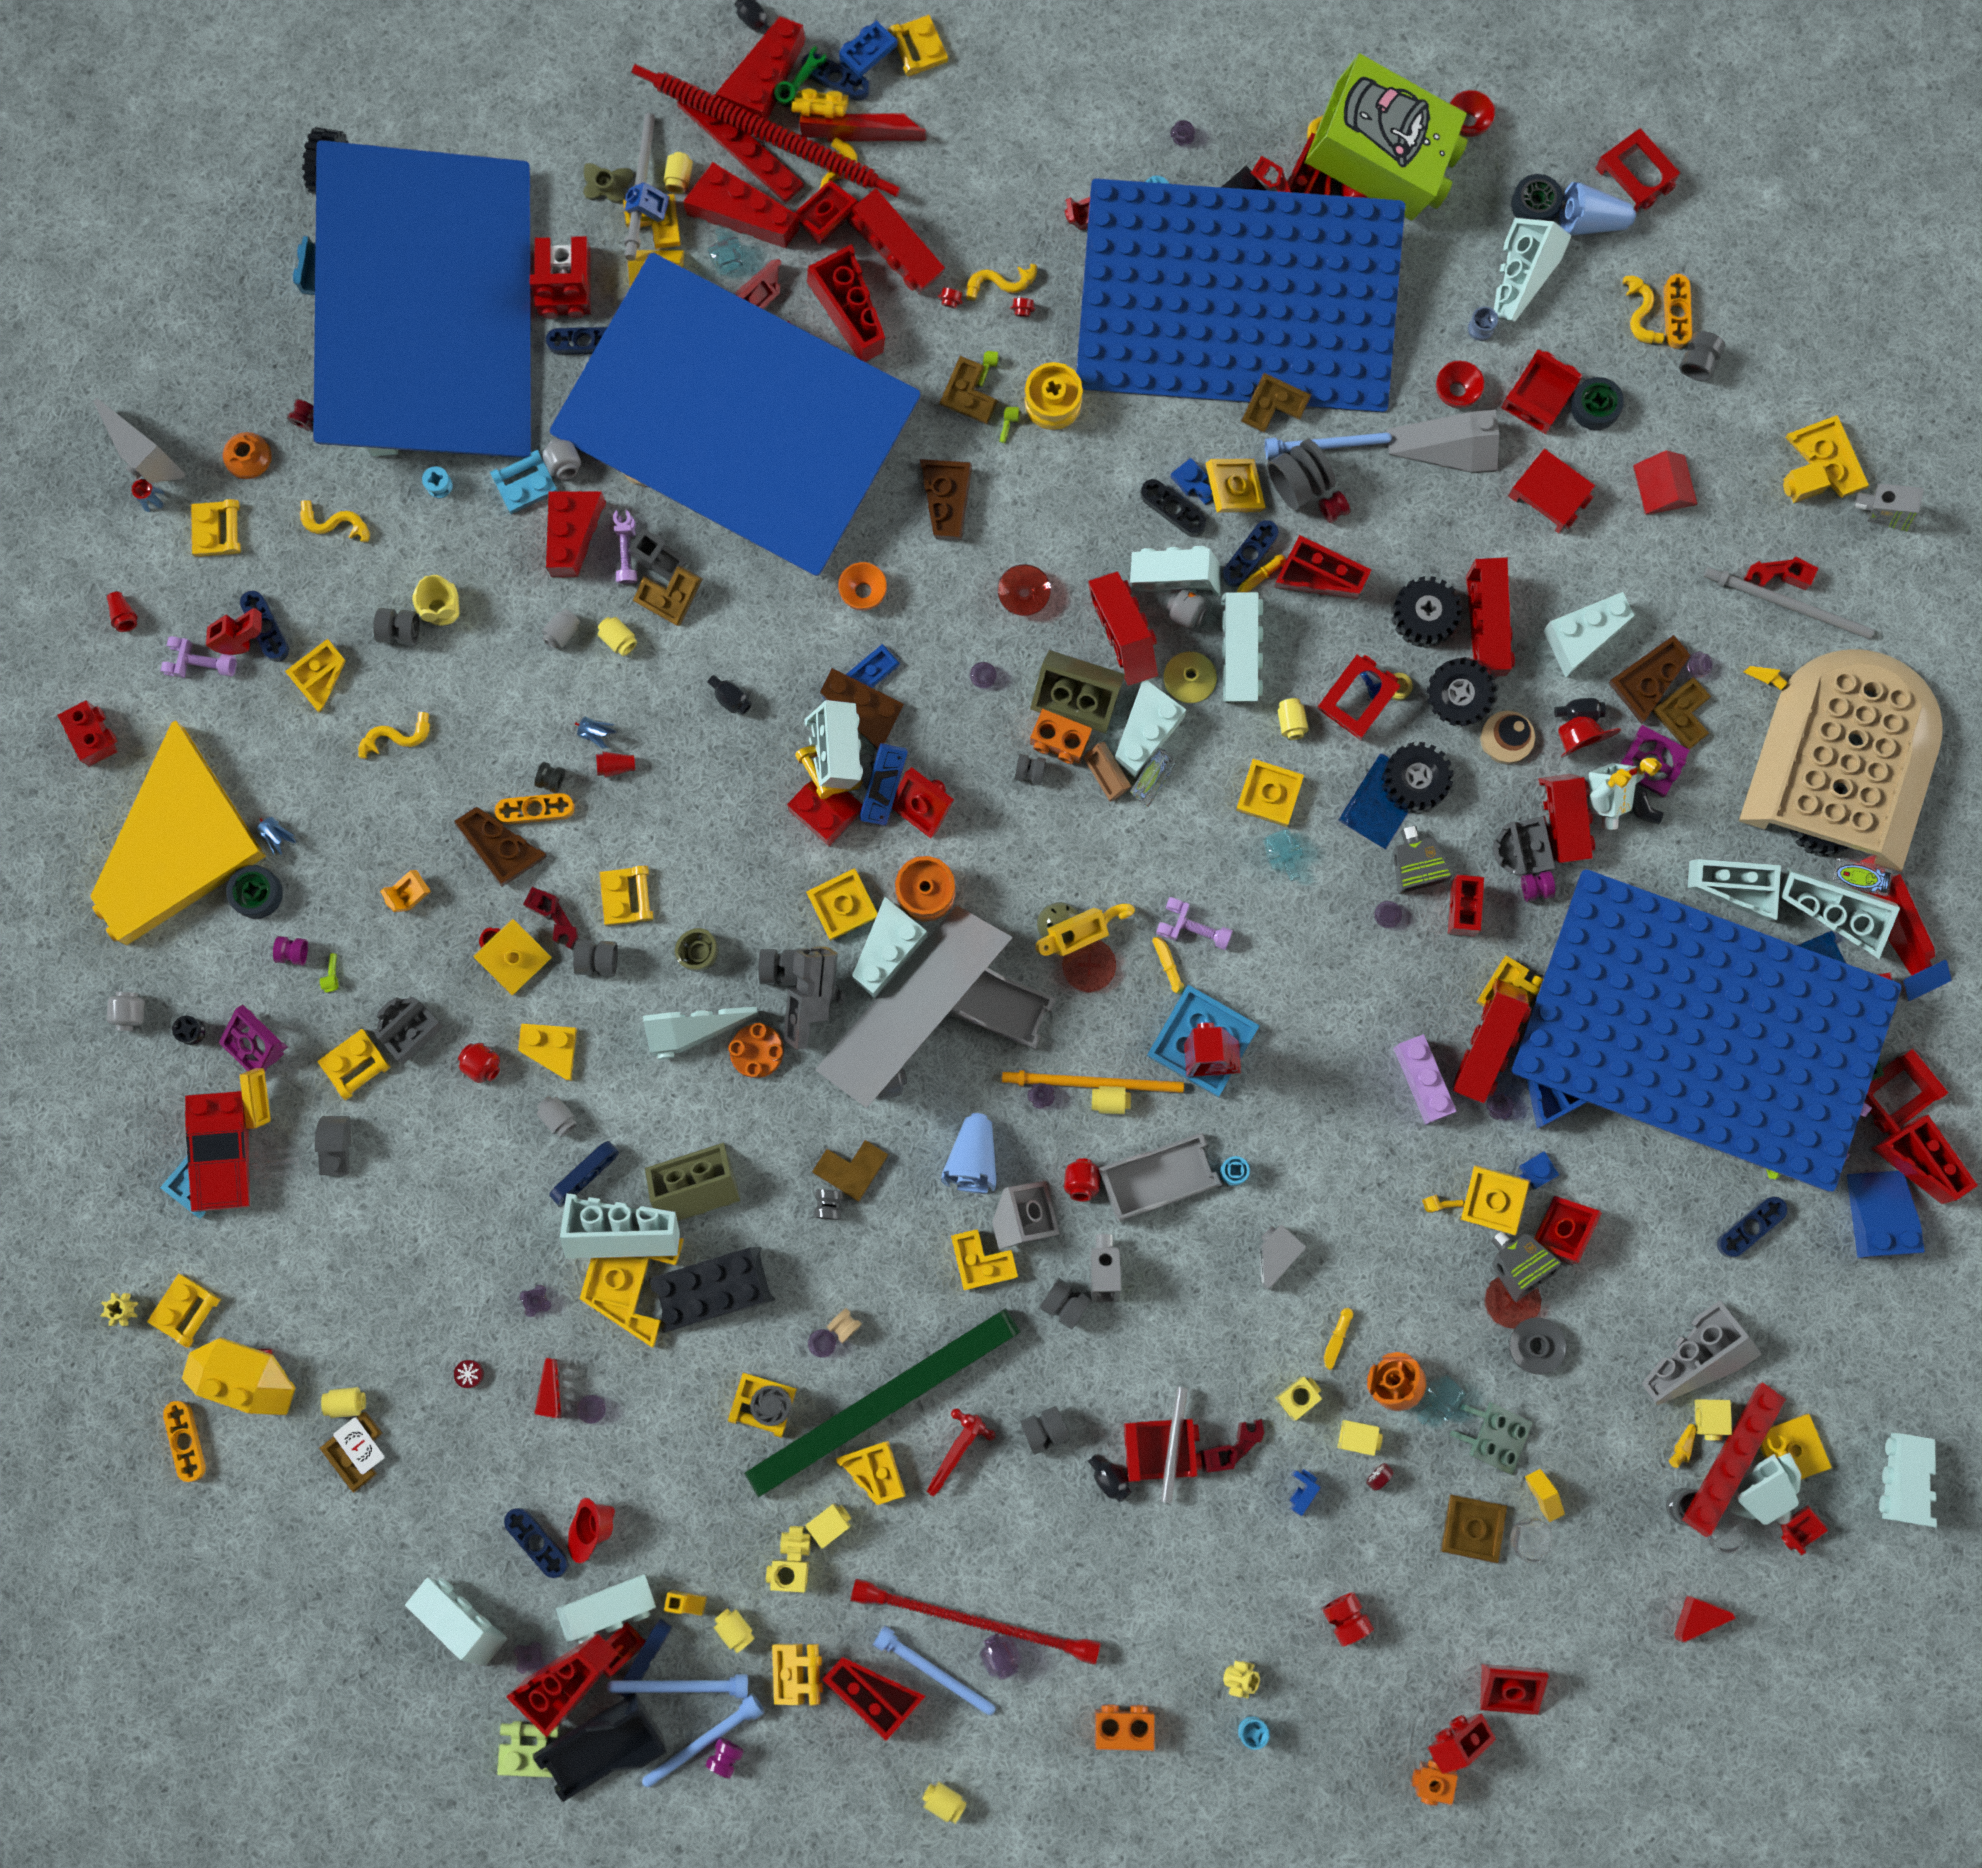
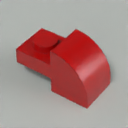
[206,608,262,655]

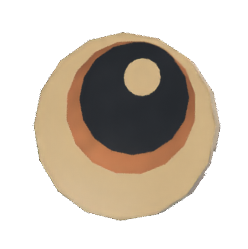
[1480,710,1535,765]

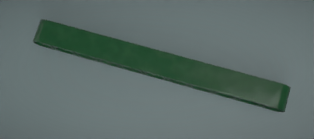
[744,1308,1021,1498]

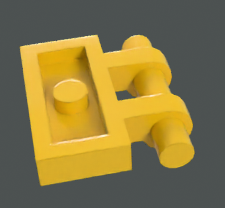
[792,89,849,119]
[1476,955,1543,1007]
[772,1643,823,1705]

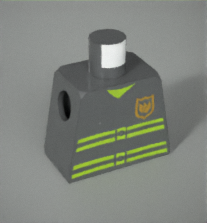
[1393,826,1452,894]
[1491,1231,1562,1302]

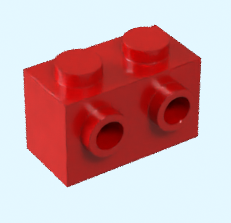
[57,700,118,767]
[1428,1713,1496,1775]

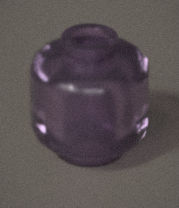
[979,1633,1022,1680]

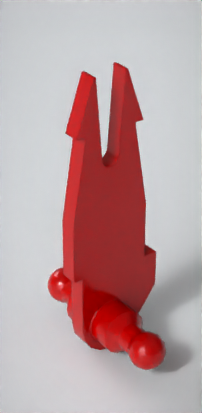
[926,1408,996,1497]

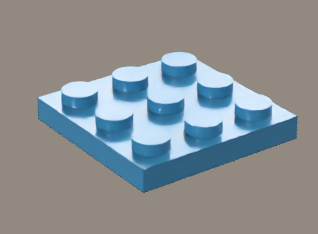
[1147,985,1260,1097]

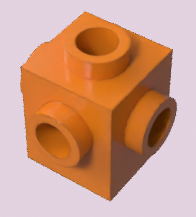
[1411,1759,1458,1806]

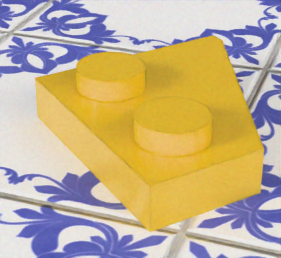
[285,638,346,712]
[518,1023,577,1081]
[836,1440,906,1505]

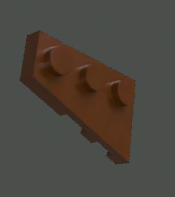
[920,459,972,541]
[1609,635,1691,725]
[820,668,904,749]
[454,806,547,887]

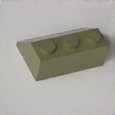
[1030,650,1125,734]
[645,1142,740,1222]

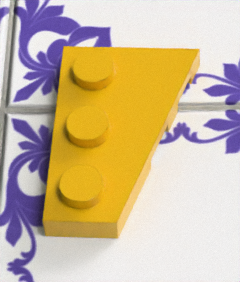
[1785,415,1869,498]

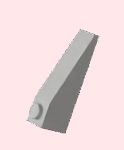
[93,398,186,483]
[1386,410,1499,473]
[1641,1300,1762,1406]

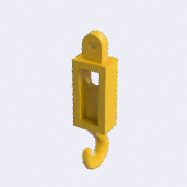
[1035,903,1135,956]

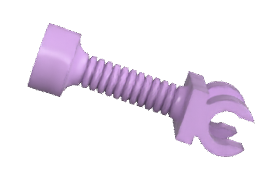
[613,510,638,584]
[160,636,237,678]
[1156,897,1233,950]

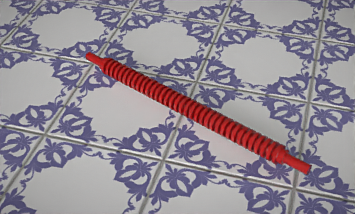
[631,64,901,197]

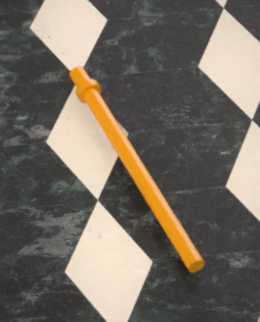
[1002,1070,1184,1093]

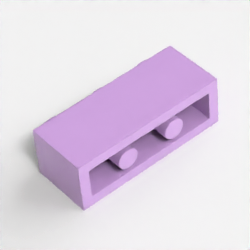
[1393,1034,1456,1125]

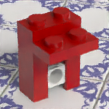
[530,236,591,319]

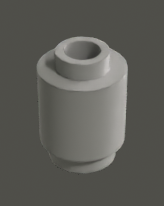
[541,609,580,649]
[536,1096,577,1138]

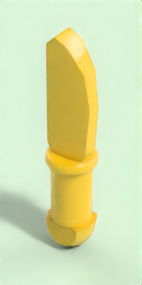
[1237,555,1286,593]
[1152,937,1184,994]
[1324,1308,1353,1370]

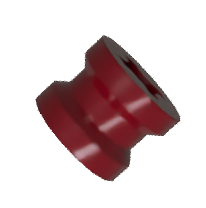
[287,399,314,431]
[1318,490,1351,524]

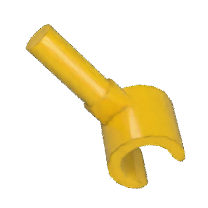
[1422,1194,1463,1213]

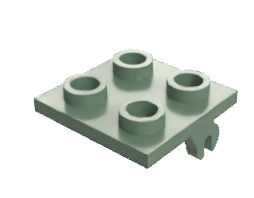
[1450,1402,1533,1475]

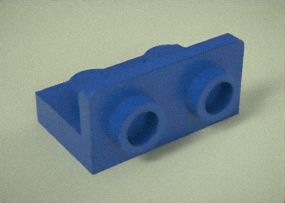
[839,20,897,77]

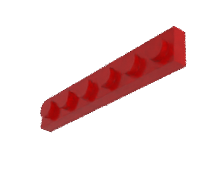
[677,85,804,204]
[1682,1382,1786,1538]

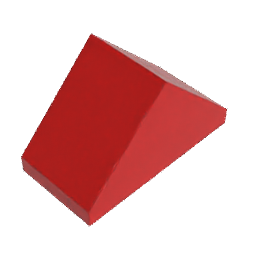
[1674,1596,1736,1643]
[603,1622,646,1679]

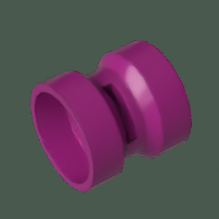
[1521,871,1556,902]
[273,936,308,966]
[705,1737,744,1779]

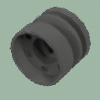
[1267,439,1336,510]

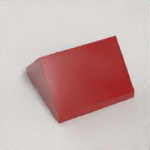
[794,180,858,245]
[1633,450,1698,515]
[1534,1195,1602,1265]
[1480,1664,1549,1715]

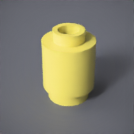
[664,152,693,194]
[598,617,637,656]
[1277,698,1308,740]
[1092,1086,1131,1114]
[321,1387,366,1418]
[713,1608,755,1653]
[922,1781,967,1824]

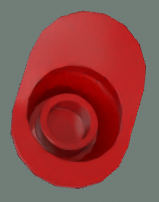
[1558,717,1621,758]
[568,1498,615,1563]

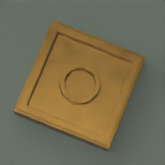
[1441,1494,1507,1563]

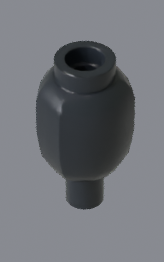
[734,0,770,35]
[707,675,752,715]
[1554,698,1606,722]
[1088,1454,1132,1503]

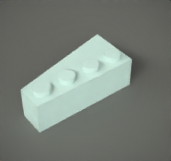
[1779,867,1900,959]
[560,1193,680,1259]

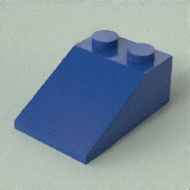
[1846,1171,1925,1258]

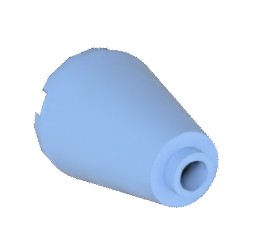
[1559,182,1636,236]
[941,1113,997,1193]

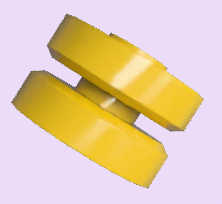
[1024,362,1083,430]

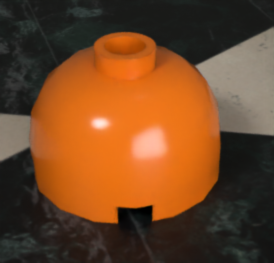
[1367,1352,1426,1412]

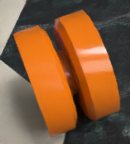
[895,856,956,922]

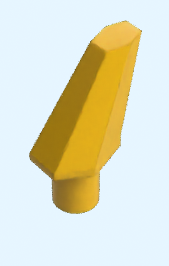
[1743,666,1788,690]
[1669,1423,1696,1468]

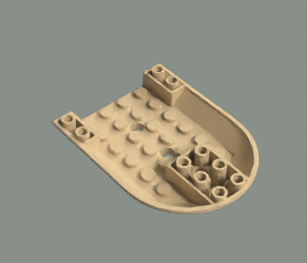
[1739,649,1943,872]

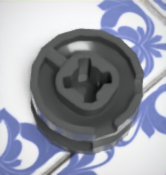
[750,1385,792,1426]

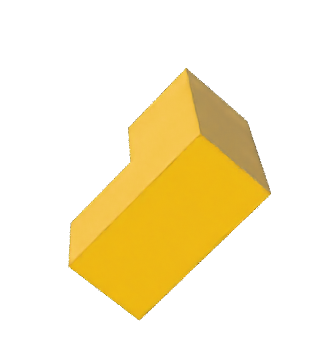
[1525,1469,1565,1523]
[664,1590,707,1616]

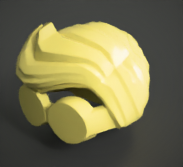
[412,575,459,626]

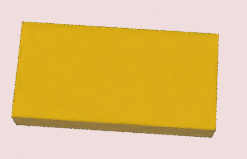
[239,1068,271,1129]

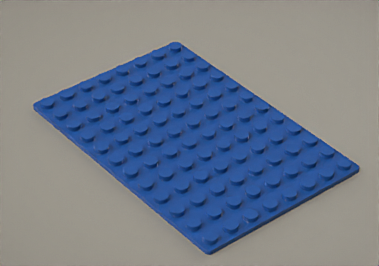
[313,141,531,458]
[1076,178,1405,412]
[550,253,921,576]
[1512,869,1901,1192]

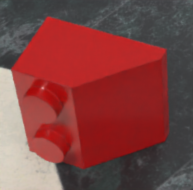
[787,780,862,847]

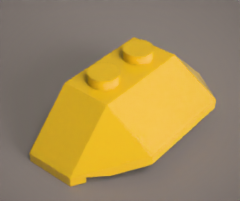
[182,1337,296,1415]

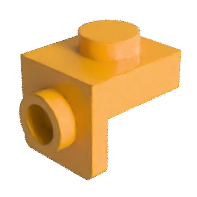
[380,870,431,913]

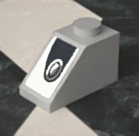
[1260,1224,1306,1290]

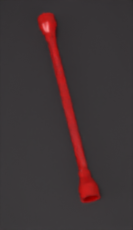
[850,1578,1101,1665]

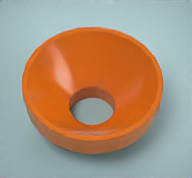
[223,432,272,479]
[838,562,887,611]

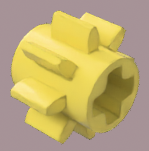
[100,1293,139,1326]
[780,1526,811,1562]
[1223,1660,1260,1698]

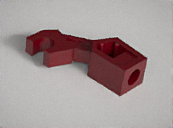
[523,887,578,950]
[1200,1419,1264,1472]

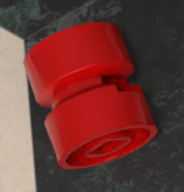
[1322,1592,1374,1647]

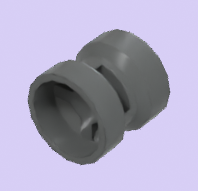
[1015,754,1046,785]
[813,1189,843,1220]

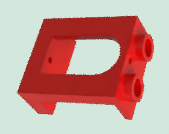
[1595,128,1680,212]
[1317,654,1401,741]
[1864,1049,1949,1135]

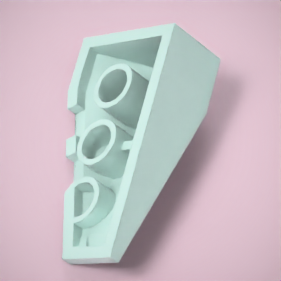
[1494,218,1572,322]
[643,1007,760,1060]

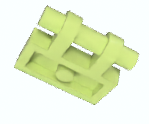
[497,1721,560,1777]

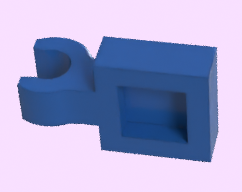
[1170,458,1213,505]
[1518,1151,1559,1190]

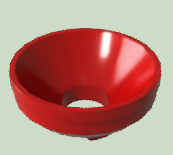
[1450,90,1495,137]
[1436,360,1485,408]

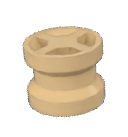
[826,1308,862,1344]

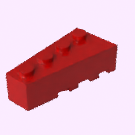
[715,16,806,120]
[1453,978,1531,1103]
[1184,1023,1241,1077]

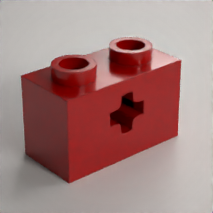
[1448,875,1484,937]

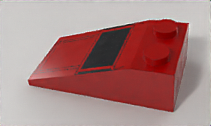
[185,1091,250,1212]

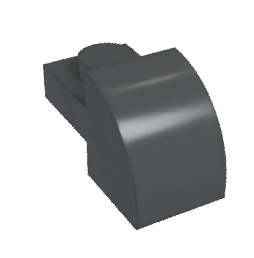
[628,527,687,582]
[315,1116,351,1175]

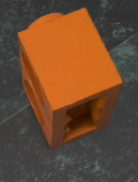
[1030,709,1092,764]
[1095,1704,1154,1751]

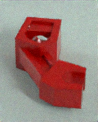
[1250,155,1292,193]
[1743,557,1819,591]

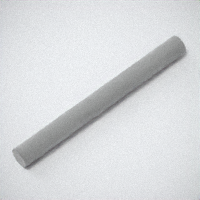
[1160,1387,1188,1503]

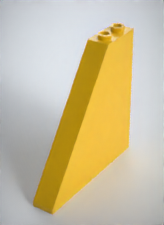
[90,720,266,945]

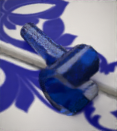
[1359,672,1382,699]

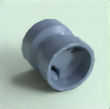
[1468,306,1498,341]

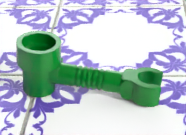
[775,46,827,106]

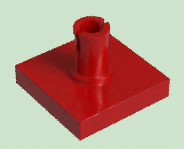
[892,767,954,839]

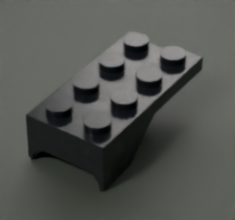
[649,1247,775,1333]
[533,1693,667,1803]

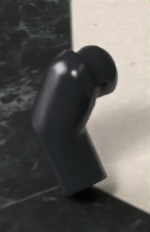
[1632,789,1664,825]

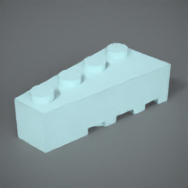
[1221,592,1263,702]

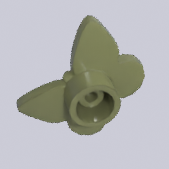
[583,163,633,203]

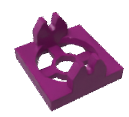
[1620,725,1690,798]
[219,1005,288,1072]

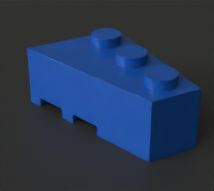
[1519,1042,1586,1129]

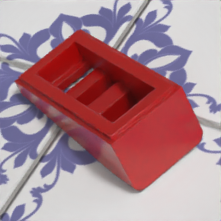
[535,1358,561,1418]

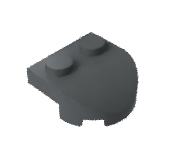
[1493,816,1557,876]
[374,996,444,1065]

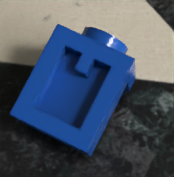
[625,182,669,222]
[1289,1469,1321,1516]

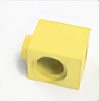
[1275,1376,1322,1421]
[1695,1399,1732,1440]
[1337,1420,1383,1456]
[805,1503,852,1549]
[766,1559,809,1592]

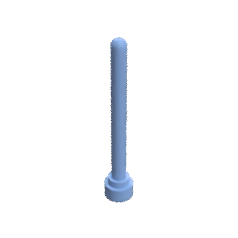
[1265,433,1392,460]
[873,1625,995,1715]
[607,1674,748,1698]
[642,1693,765,1787]

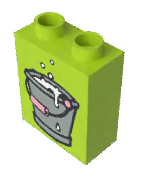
[1305,53,1468,221]

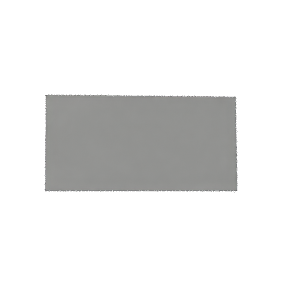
[815,906,1013,1108]

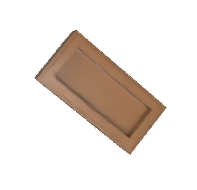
[1083,742,1132,802]

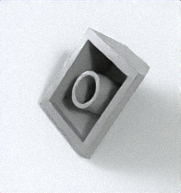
[992,1181,1060,1249]

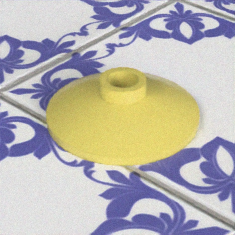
[1163,652,1217,703]

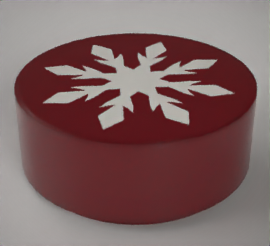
[454,1360,484,1388]
[1366,1463,1393,1491]

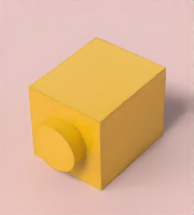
[1783,461,1831,503]

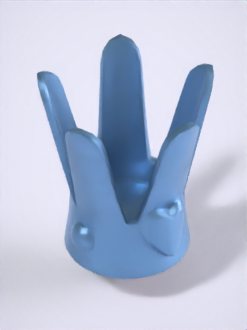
[131,479,164,512]
[575,716,616,749]
[257,817,296,855]

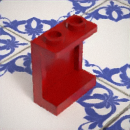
[1501,349,1583,435]
[1508,448,1596,533]
[1123,1418,1202,1482]

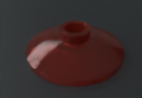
[998,564,1051,616]

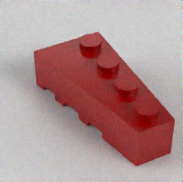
[683,162,800,248]
[848,188,945,294]
[807,244,885,362]
[1466,557,1515,677]
[1088,571,1158,686]
[506,1633,618,1737]

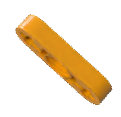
[1664,274,1692,349]
[495,793,575,825]
[163,1401,206,1482]

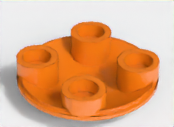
[728,1023,784,1078]

